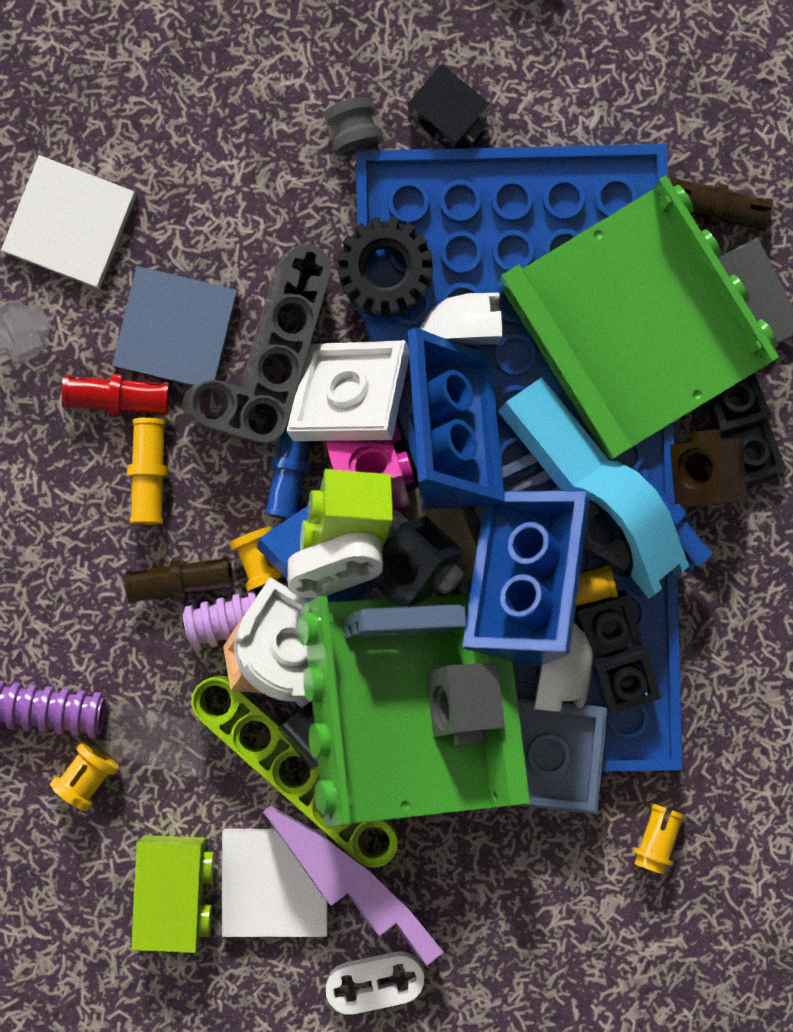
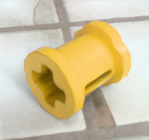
[228,526,285,591]
[50,741,119,812]

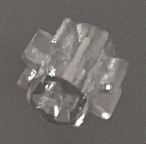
[0,299,52,364]

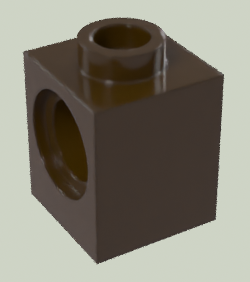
[670,429,748,507]

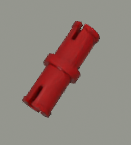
[61,374,170,416]

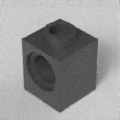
[426,662,505,746]

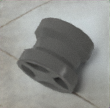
[324,97,384,156]

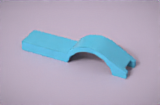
[498,377,689,599]

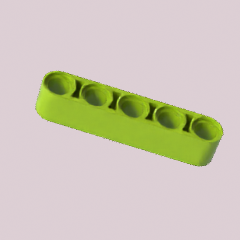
[191,675,398,868]

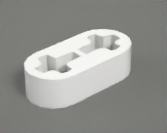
[288,532,382,598]
[326,952,424,1014]

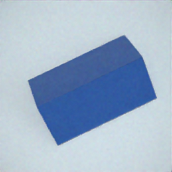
[408,327,505,510]
[462,491,590,667]

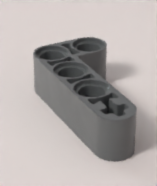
[182,244,331,443]

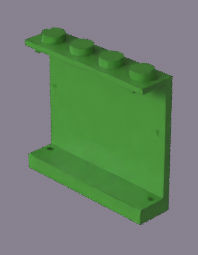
[499,175,779,460]
[298,593,530,826]

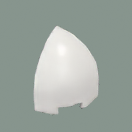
[419,293,502,345]
[534,623,593,711]

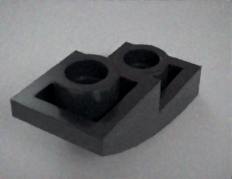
[707,373,787,487]
[575,590,661,715]

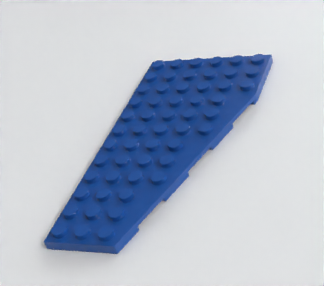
[356,144,682,772]

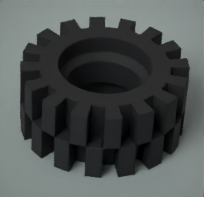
[337,217,433,318]

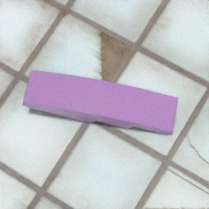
[263,806,444,965]

